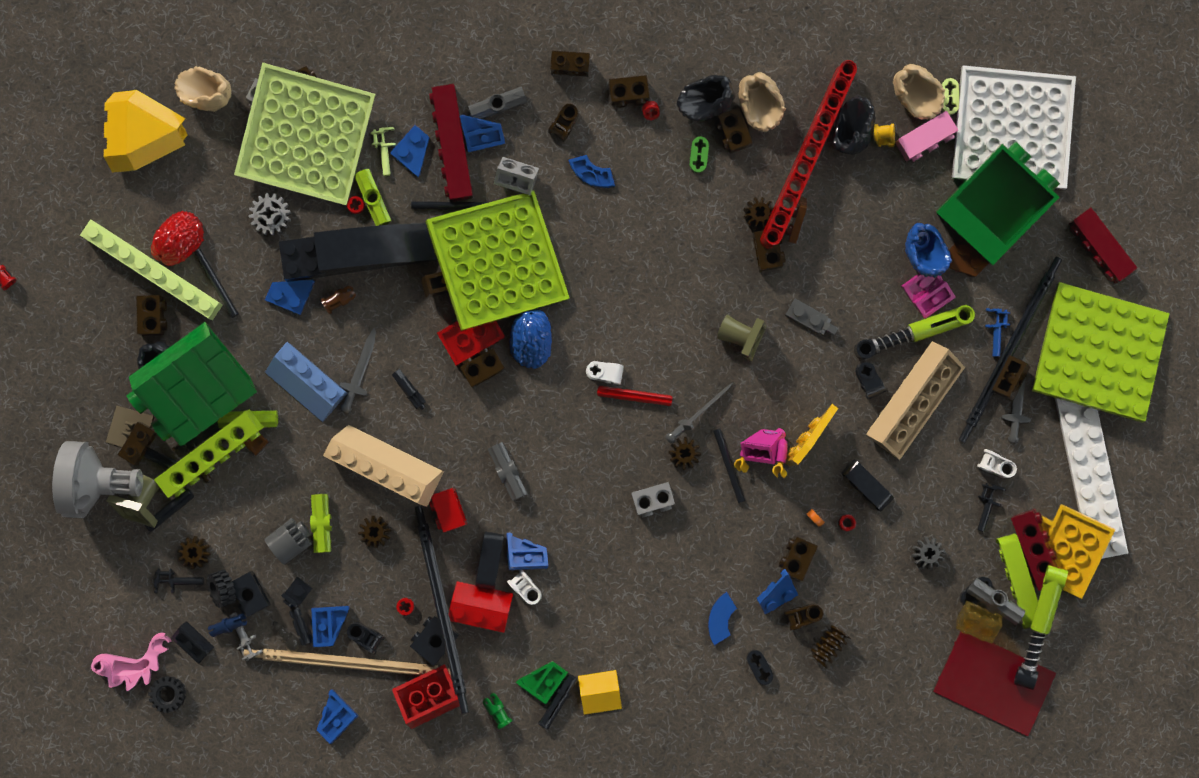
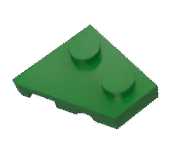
[516,661,568,704]

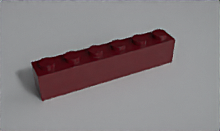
[429,84,473,202]

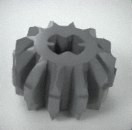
[911,537,945,570]

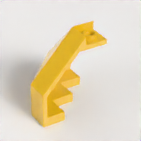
[103,90,188,173]

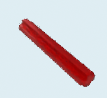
[597,386,673,406]

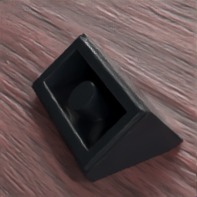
[171,621,214,664]

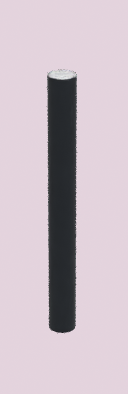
[411,201,488,209]
[194,249,238,318]
[713,428,745,503]

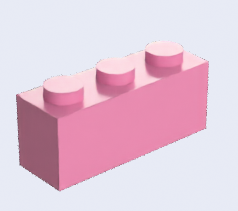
[895,111,958,162]

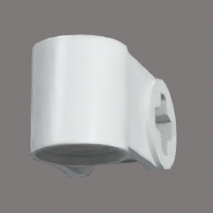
[586,361,624,385]
[977,449,1017,478]
[507,570,542,605]

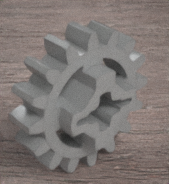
[249,193,291,236]

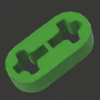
[689,136,709,173]

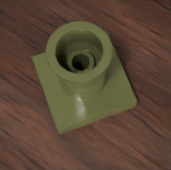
[717,314,767,362]
[107,475,160,528]

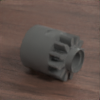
[265,518,312,565]

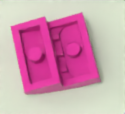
[901,274,956,319]

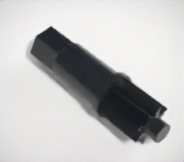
[392,369,426,410]

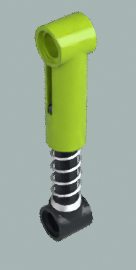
[854,305,975,360]
[1014,565,1068,690]

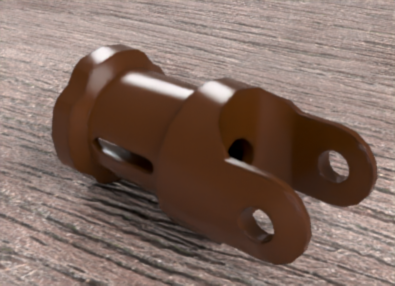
[321,286,356,314]

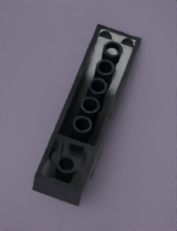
[279,223,438,281]

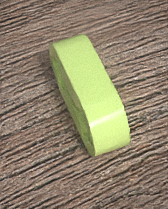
[942,78,959,115]

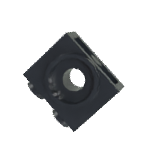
[410,615,460,666]

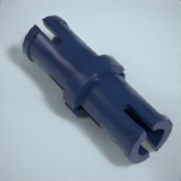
[208,614,247,637]

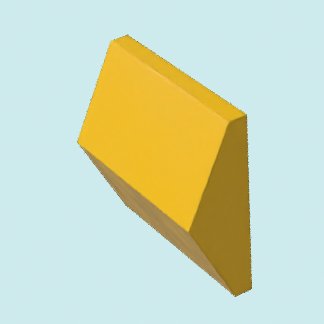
[578,670,622,715]

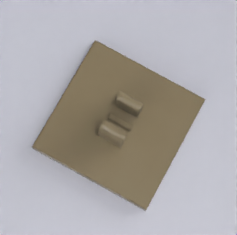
[106,406,154,447]

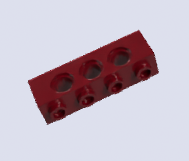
[1011,508,1062,591]

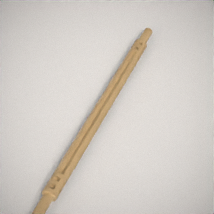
[244,649,451,676]

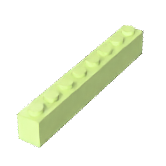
[80,219,223,321]

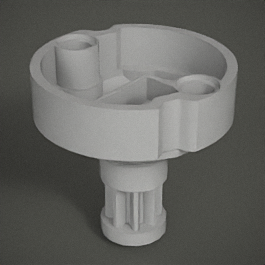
[52,441,143,518]

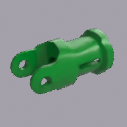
[483,693,513,730]

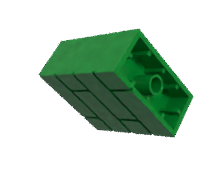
[936,142,1060,265]
[126,322,257,446]

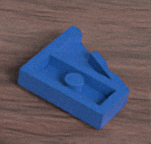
[460,115,505,152]
[390,125,430,177]
[265,280,315,315]
[506,533,548,570]
[757,569,798,614]
[311,606,350,647]

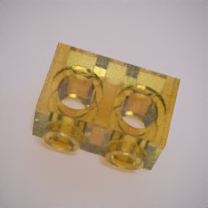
[956,601,1002,644]

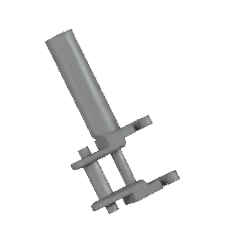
[229,613,263,661]

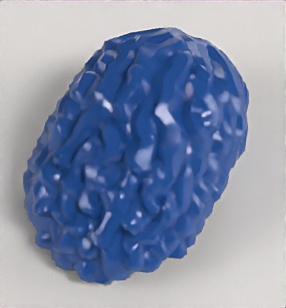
[905,223,953,278]
[509,309,552,369]

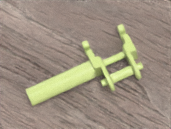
[370,127,396,176]

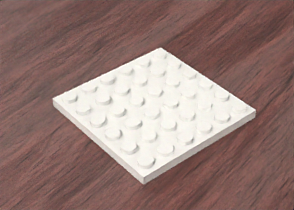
[952,66,1076,190]

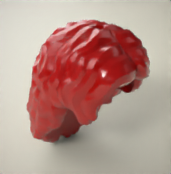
[151,211,204,266]

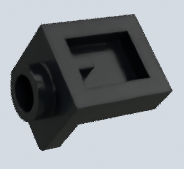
[281,577,313,608]

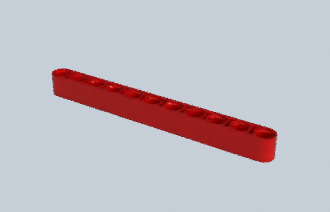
[760,60,857,248]

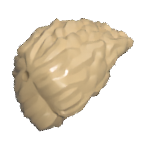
[893,64,945,120]
[174,66,231,112]
[738,72,786,132]

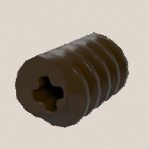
[810,625,852,669]

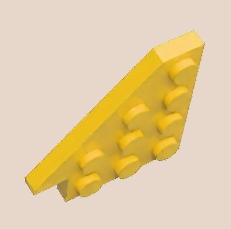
[786,404,838,467]
[1041,504,1116,599]

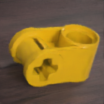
[874,124,895,147]

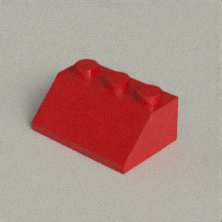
[449,581,513,633]
[392,664,459,729]

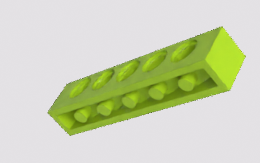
[154,409,264,498]

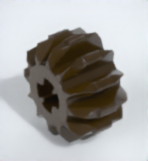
[743,197,774,229]
[668,437,701,470]
[358,515,392,548]
[177,536,212,569]

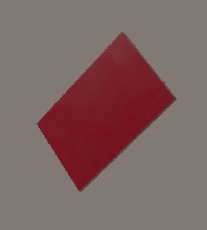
[933,629,1056,736]

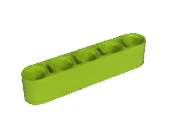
[996,533,1038,629]

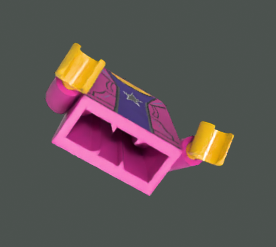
[734,428,788,478]

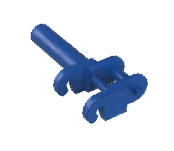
[985,308,1011,357]

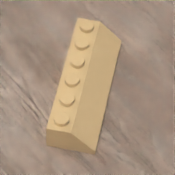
[866,341,965,460]
[323,425,444,507]

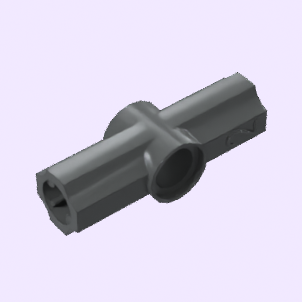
[468,86,527,119]
[488,442,527,501]
[967,577,1025,625]

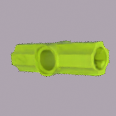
[354,169,392,226]
[218,410,278,429]
[310,494,332,553]

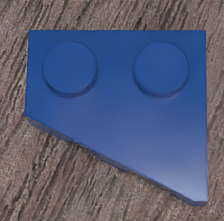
[317,689,359,744]

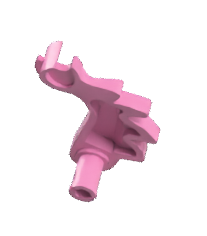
[91,633,172,691]

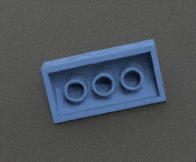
[265,342,348,422]

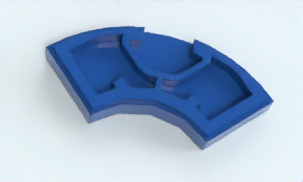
[568,155,615,188]
[708,592,737,645]

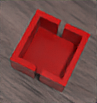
[429,488,467,532]

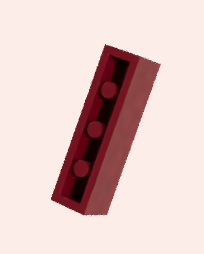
[1069,207,1138,283]

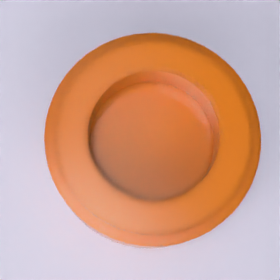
[807,509,825,527]

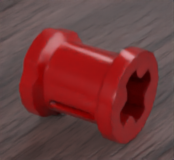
[0,265,17,290]

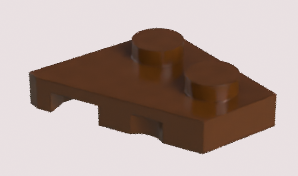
[786,197,807,244]
[949,237,989,277]

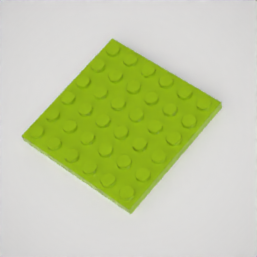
[425,190,570,331]
[1032,282,1169,423]

